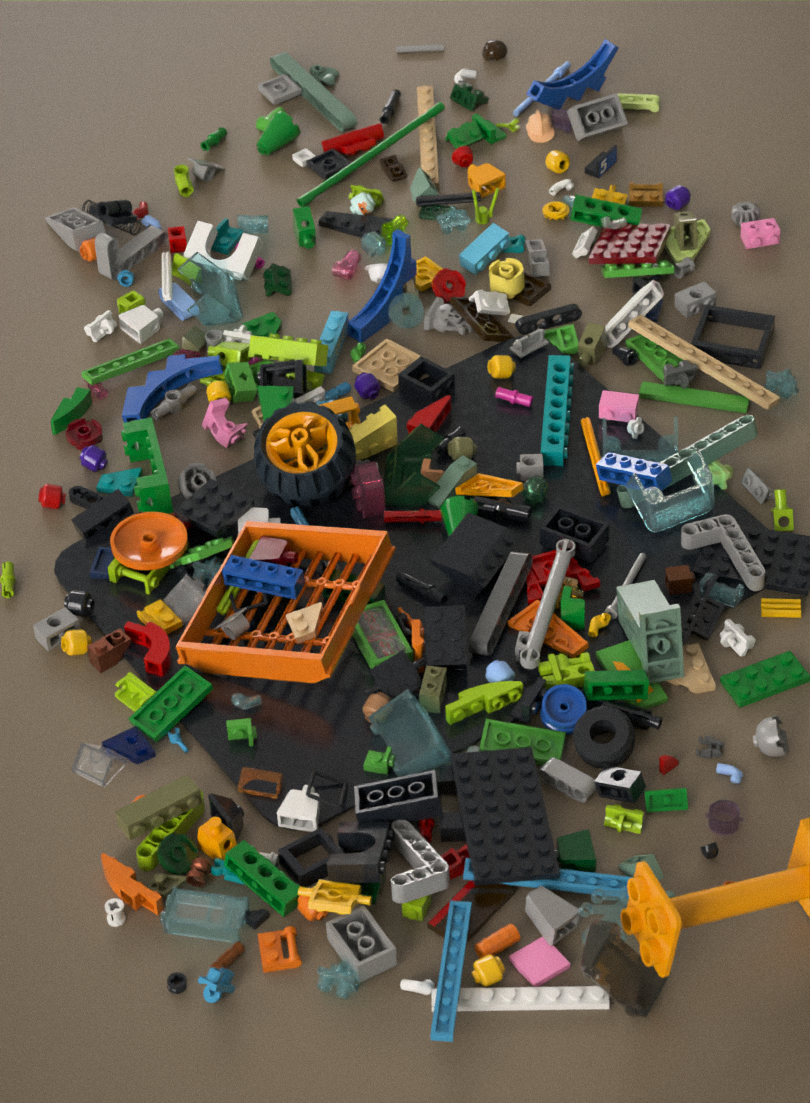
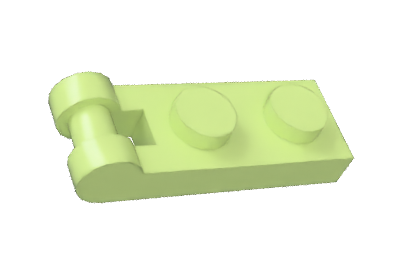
[618,94,660,112]

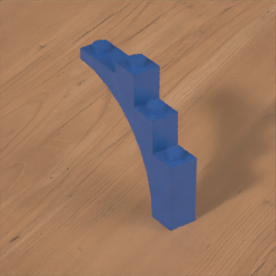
[526,39,619,111]
[348,229,417,343]
[122,354,223,423]

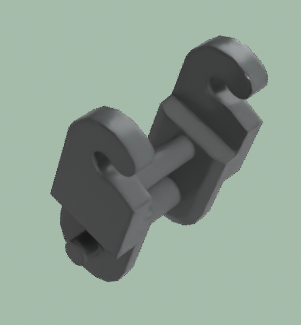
[695,736,725,759]

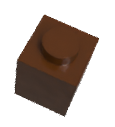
[665,565,695,595]

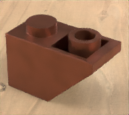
[87,628,131,673]

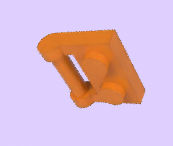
[412,619,425,673]
[257,926,302,973]

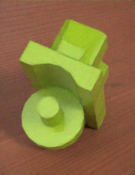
[604,804,644,834]

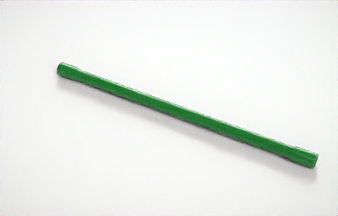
[297,102,445,207]

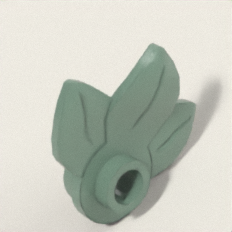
[310,65,339,86]

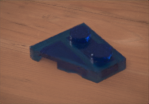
[101,726,156,765]

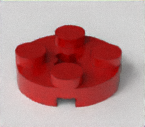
[431,268,466,304]

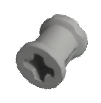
[673,257,695,278]

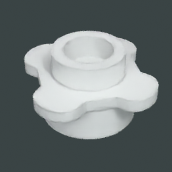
[627,417,644,439]

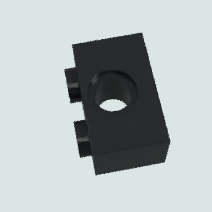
[594,765,646,804]

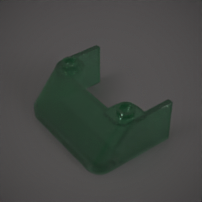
[382,423,444,506]

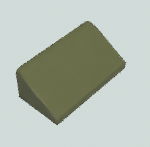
[182,326,207,352]

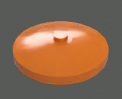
[110,512,188,570]

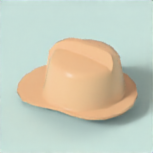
[526,109,554,143]

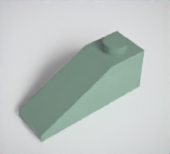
[426,456,477,509]

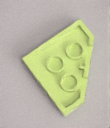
[664,219,711,264]

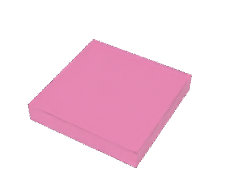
[509,937,570,987]

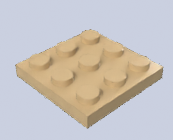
[352,338,421,393]

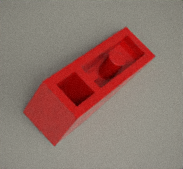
[406,395,451,444]

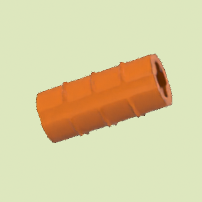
[474,924,521,959]

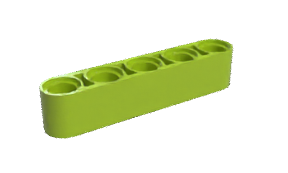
[136,790,205,871]

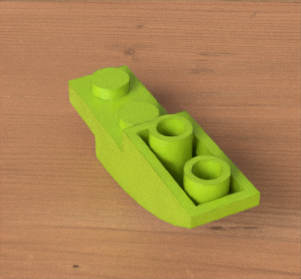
[445,681,523,725]

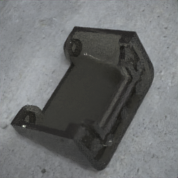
[580,920,671,1018]

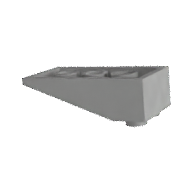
[45,207,105,251]

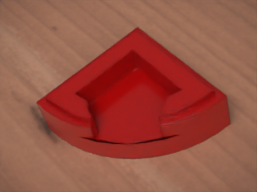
[659,754,679,775]

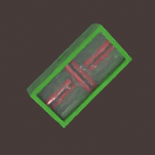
[353,600,413,669]

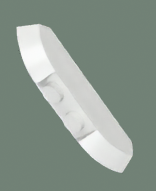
[605,280,664,348]

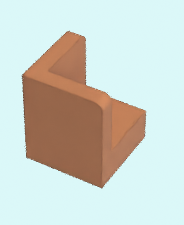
[421,459,445,486]

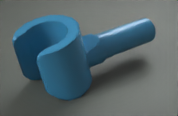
[168,727,189,753]

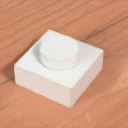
[292,148,315,167]

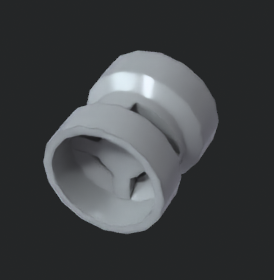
[205,330,223,352]

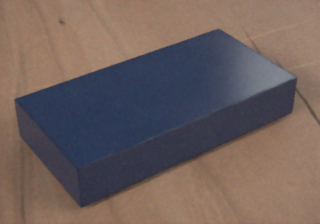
[90,547,115,580]

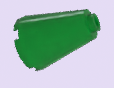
[256,111,300,155]
[440,496,478,536]

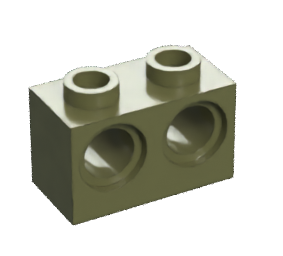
[419,666,447,713]

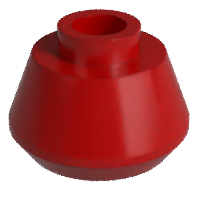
[452,146,473,168]

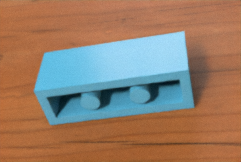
[459,223,510,276]

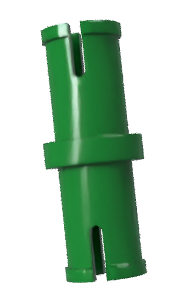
[200,127,227,151]

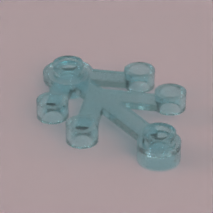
[579,886,629,947]

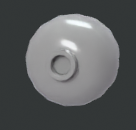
[178,463,217,499]
[753,715,788,757]

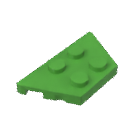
[169,536,234,569]

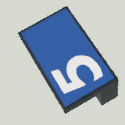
[585,145,617,179]

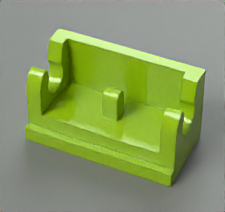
[115,672,156,712]

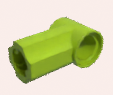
[174,164,194,197]

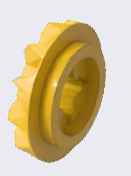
[542,201,570,221]

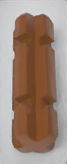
[210,941,245,969]

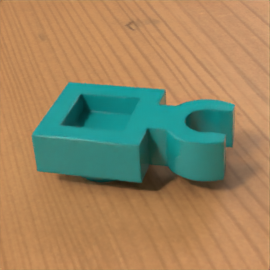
[211,858,245,885]

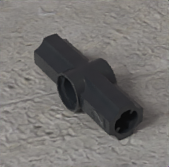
[474,496,532,523]

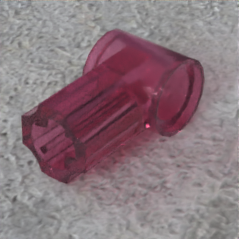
[332,249,361,280]

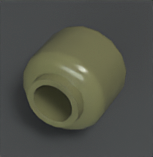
[448,437,477,461]

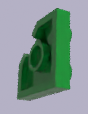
[242,312,282,337]

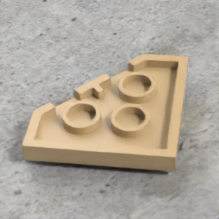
[666,643,716,694]

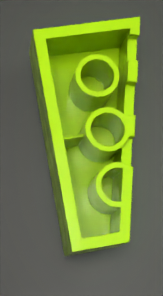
[248,334,329,366]

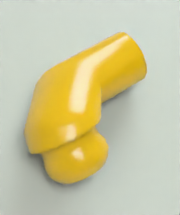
[588,613,611,637]

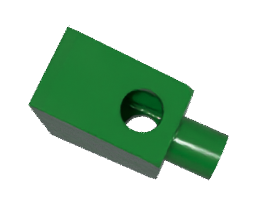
[293,206,316,249]

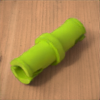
[0,561,16,598]

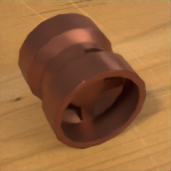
[186,858,212,888]

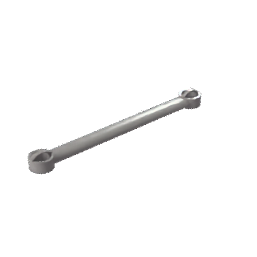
[520,539,575,669]

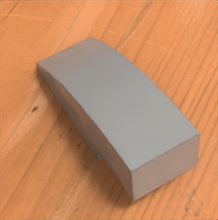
[525,239,550,277]

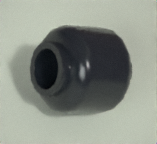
[64,590,95,617]

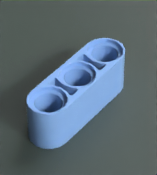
[158,282,199,321]

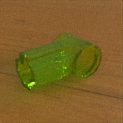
[381,214,409,245]

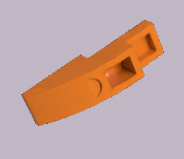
[101,853,164,915]

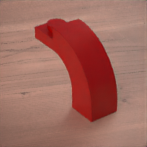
[124,621,171,677]

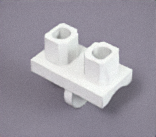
[84,310,117,342]
[223,325,254,344]
[719,619,756,657]

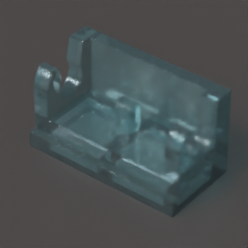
[700,572,745,608]

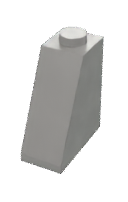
[525,886,581,946]

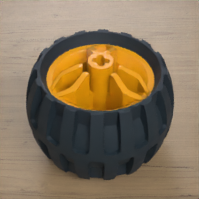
[254,401,356,508]

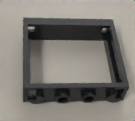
[691,305,775,370]

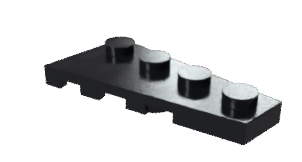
[318,211,394,243]

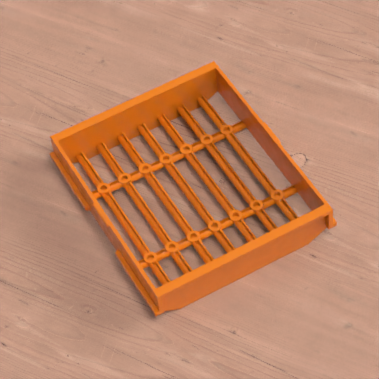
[176,521,396,683]

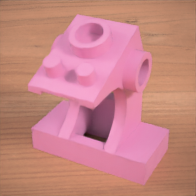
[202,398,248,448]

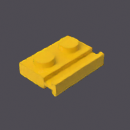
[137,599,182,634]

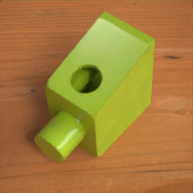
[207,341,252,366]

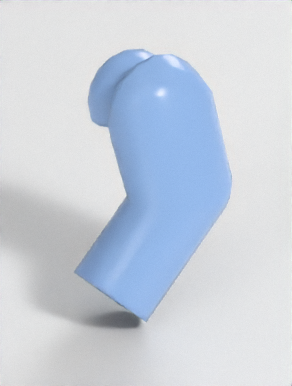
[142,215,162,230]

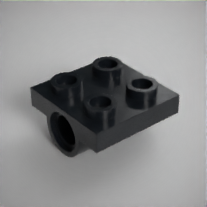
[89,199,137,226]

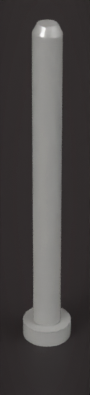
[605,553,646,619]

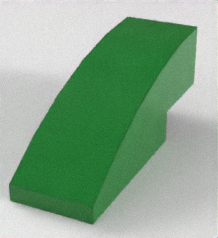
[50,387,92,435]

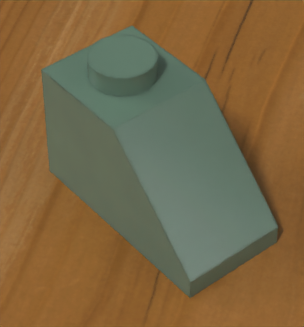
[410,167,440,208]
[618,854,664,881]

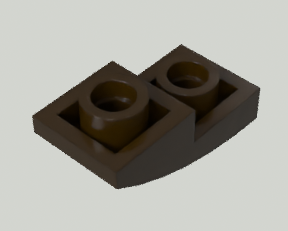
[380,155,408,182]

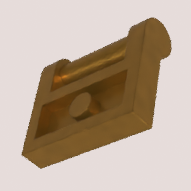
[629,182,663,207]

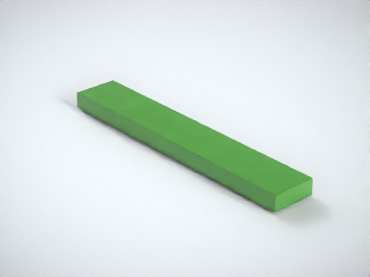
[82,338,180,385]
[639,381,750,413]

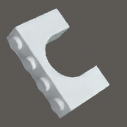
[183,221,263,281]

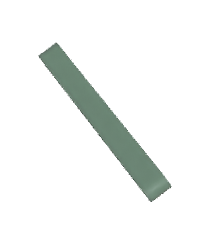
[270,52,357,132]
[617,415,758,508]

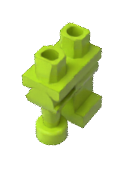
[538,652,595,689]

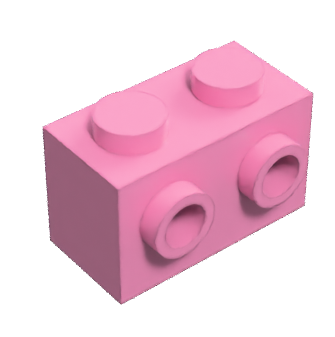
[740,218,780,249]
[599,390,639,422]

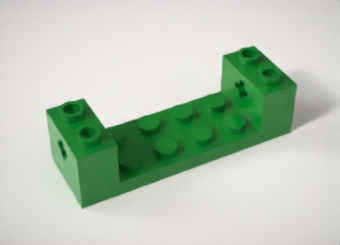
[121,417,173,514]

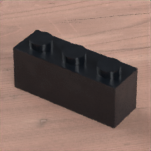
[71,489,134,540]

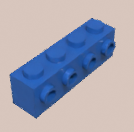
[595,452,673,493]
[222,555,305,600]

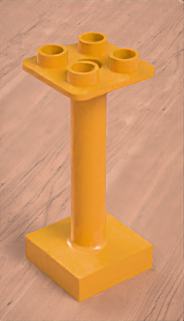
[620,818,810,978]

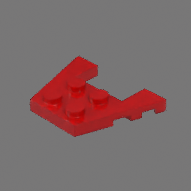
[527,549,600,605]

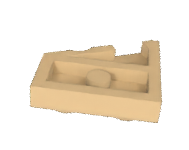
[286,602,323,644]

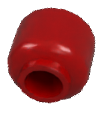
[38,484,66,509]

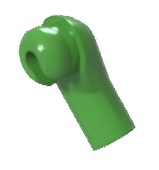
[350,342,366,364]

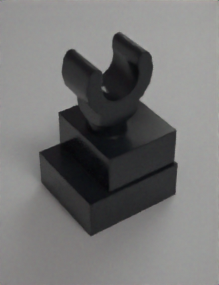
[632,275,662,294]

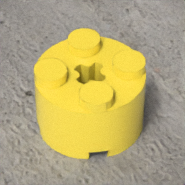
[489,258,525,299]

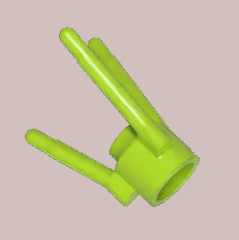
[472,188,499,225]

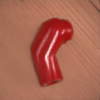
[132,201,148,220]

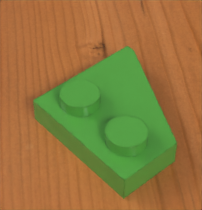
[544,324,579,355]

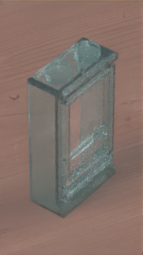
[160,886,250,943]

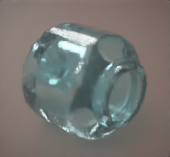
[361,232,386,257]

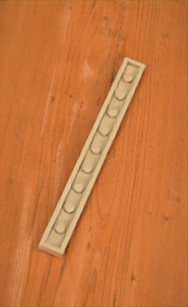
[417,86,439,188]
[628,315,781,410]

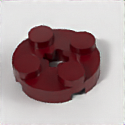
[66,418,103,450]

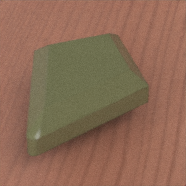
[146,873,187,898]

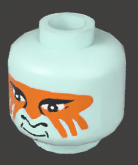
[350,192,376,215]

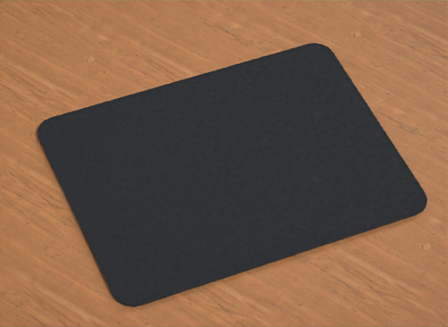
[54,336,768,830]

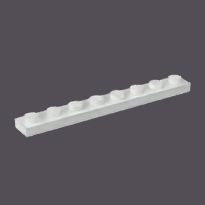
[432,986,609,1012]

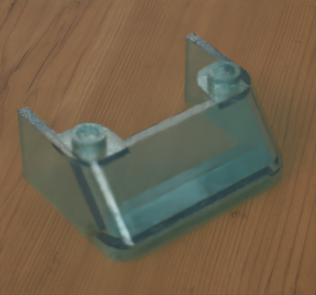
[178,252,243,326]
[602,416,678,463]
[625,449,715,532]

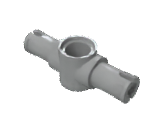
[151,383,197,421]

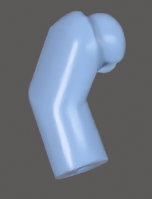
[716,763,743,784]

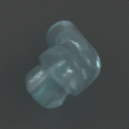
[231,693,262,710]

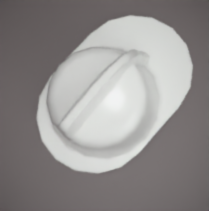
[365,264,387,284]

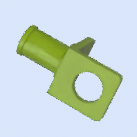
[770,489,794,531]

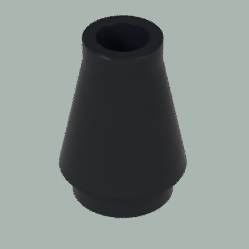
[612,345,638,366]

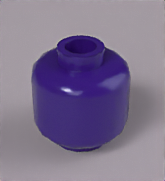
[665,185,690,210]
[354,373,381,400]
[79,445,108,472]

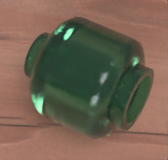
[521,476,549,505]

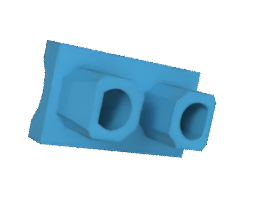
[197,967,236,1003]

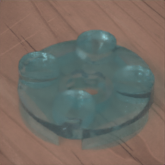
[388,293,424,328]

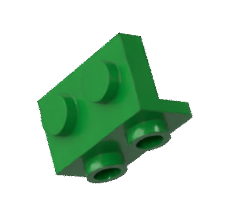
[445,120,485,149]

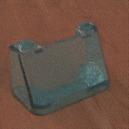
[368,689,452,777]

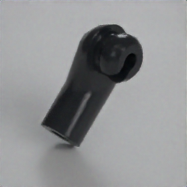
[394,612,412,641]

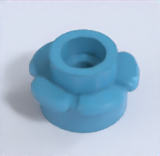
[117,270,134,287]

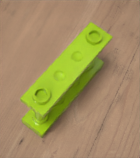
[108,545,188,594]

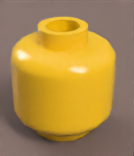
[545,150,570,174]
[488,355,516,379]
[206,381,231,403]
[61,629,92,656]
[471,954,505,987]

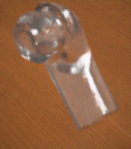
[601,216,627,229]

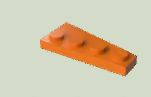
[507,599,589,658]

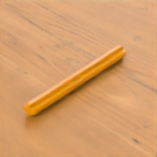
[580,417,610,496]

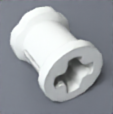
[105,898,126,927]

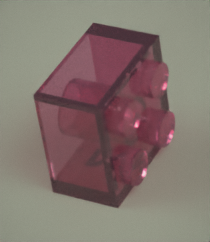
[351,462,385,518]

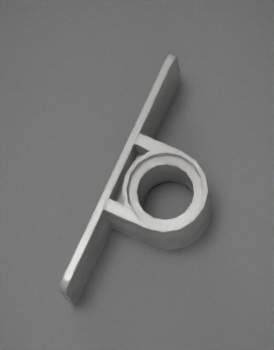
[187,157,225,182]
[214,607,250,640]

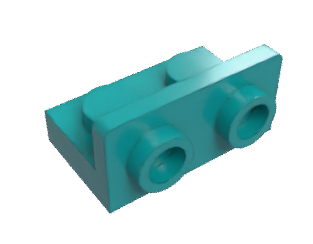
[211,218,244,255]

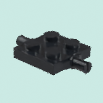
[365,650,427,704]

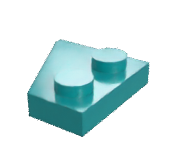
[96,468,143,497]

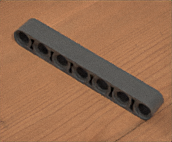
[469,552,533,656]

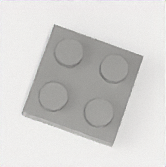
[258,74,302,105]

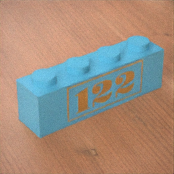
[314,311,349,374]

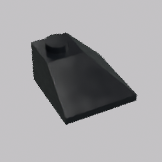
[208,793,244,843]

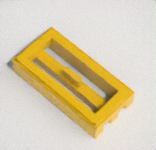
[761,598,801,618]

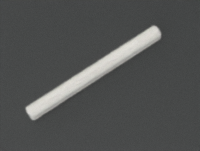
[162,251,172,301]

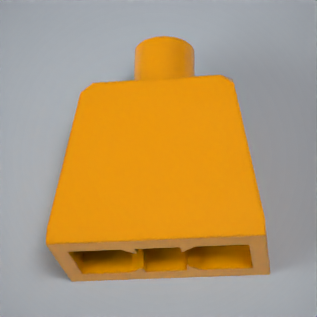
[468,163,506,198]
[197,817,237,861]

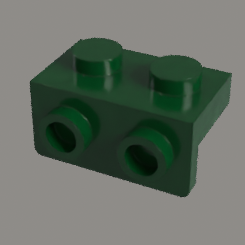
[450,83,489,111]
[263,263,292,297]

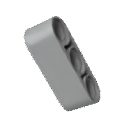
[537,758,597,803]

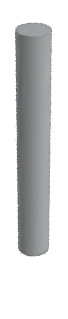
[397,44,444,53]

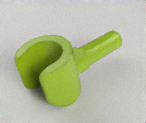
[496,119,520,132]

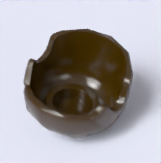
[482,39,507,61]

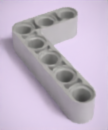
[95,226,168,280]
[681,514,765,591]
[391,820,450,903]

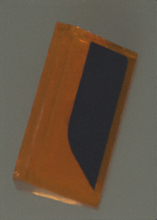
[237,767,283,798]

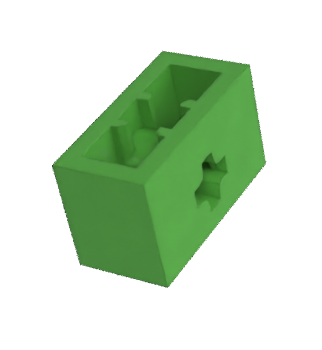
[224,362,258,403]

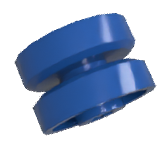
[540,684,587,735]

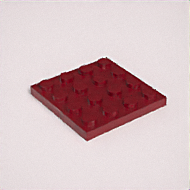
[588,223,671,264]

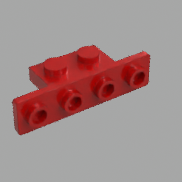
[321,123,385,156]

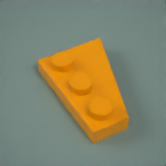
[455,473,524,498]

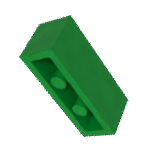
[583,670,649,700]

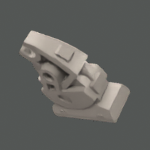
[424,297,472,335]

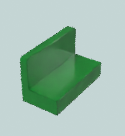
[472,114,506,144]
[561,586,585,630]
[643,787,688,812]

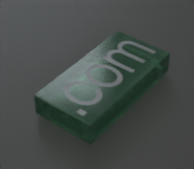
[419,205,456,222]

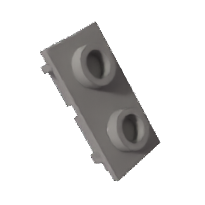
[510,329,549,358]
[741,467,775,505]

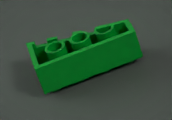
[257,386,295,422]

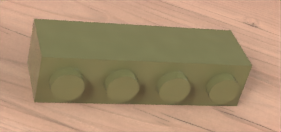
[115,775,202,840]

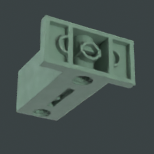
[616,580,684,684]

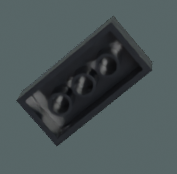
[354,770,443,826]

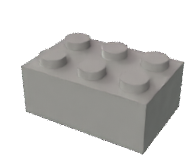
[567,93,628,142]
[326,905,397,983]

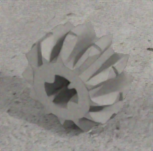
[731,201,760,227]

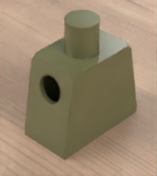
[674,211,697,251]
[577,322,607,367]

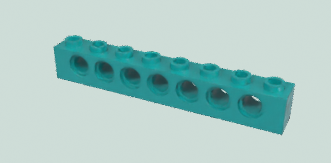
[541,355,574,466]

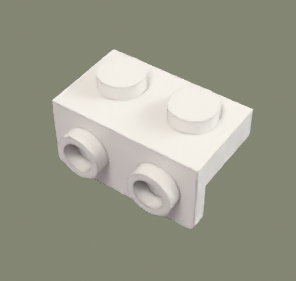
[469,290,510,316]

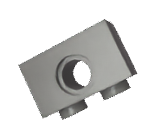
[675,282,716,318]
[33,607,80,651]

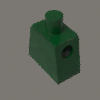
[555,829,596,873]

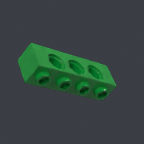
[570,194,642,228]
[224,840,300,917]

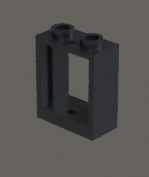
[398,356,455,405]
[258,359,307,399]
[278,828,344,887]

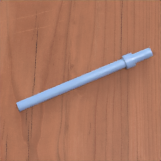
[513,61,571,116]

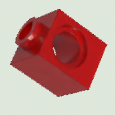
[167,226,187,253]

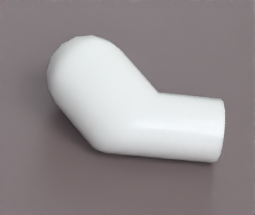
[454,69,477,84]
[549,179,574,195]
[400,979,435,995]

